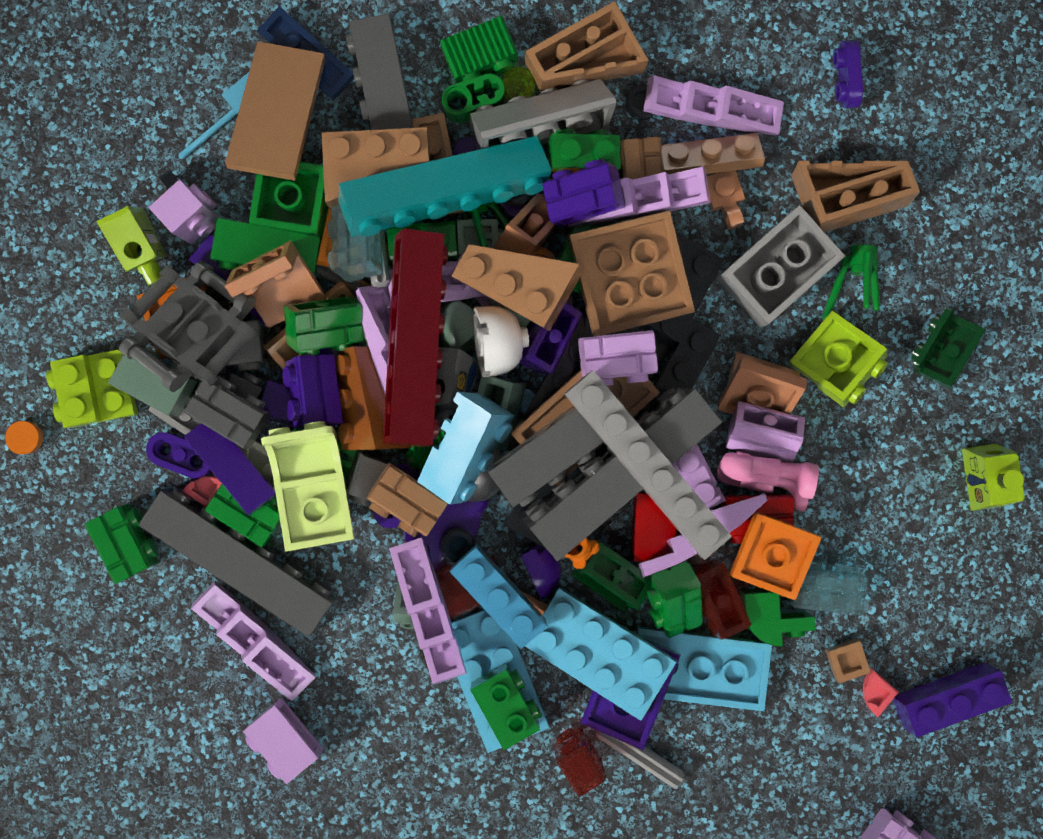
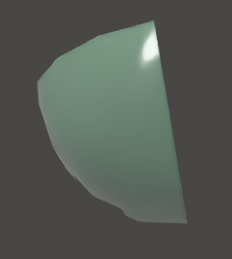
[439,300,476,353]

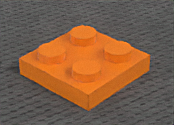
[729,511,822,600]

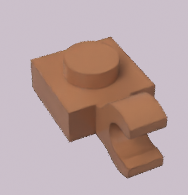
[707,170,745,231]

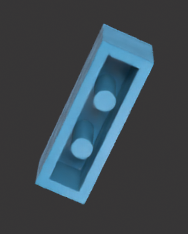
[450,544,547,649]

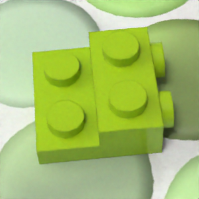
[789,311,888,408]
[46,349,138,428]

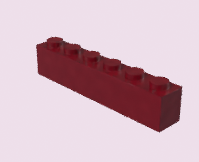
[383,228,448,447]

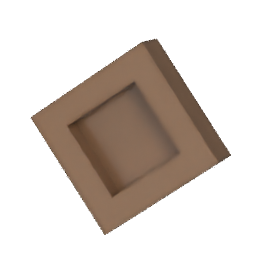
[825,639,871,683]

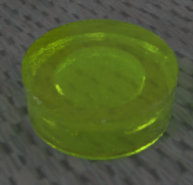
[502,66,535,100]

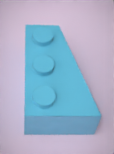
[417,392,515,505]

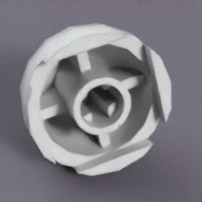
[473,306,529,377]

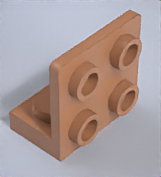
[225,241,326,327]

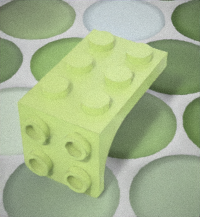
[261,421,355,552]

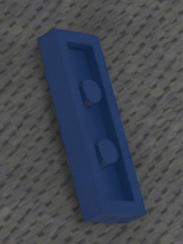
[257,6,354,102]

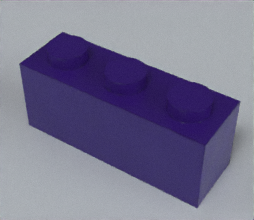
[893,662,1013,738]

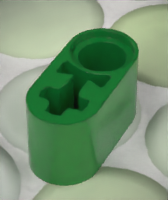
[442,74,505,124]

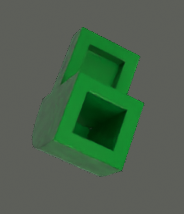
[739,588,816,646]

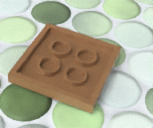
[568,211,695,337]

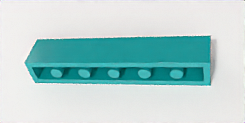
[338,136,552,238]

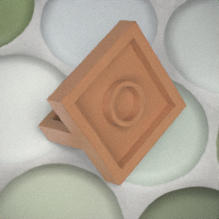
[717,351,807,415]

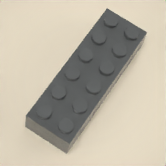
[522,387,722,562]

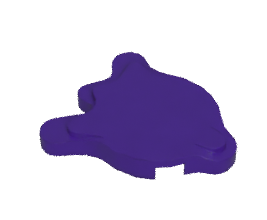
[394,499,488,573]

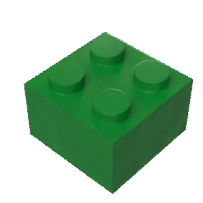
[249,162,329,240]

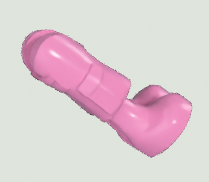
[717,451,819,512]

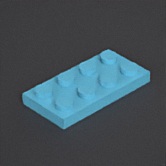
[525,587,677,721]
[451,609,550,753]
[636,626,772,711]

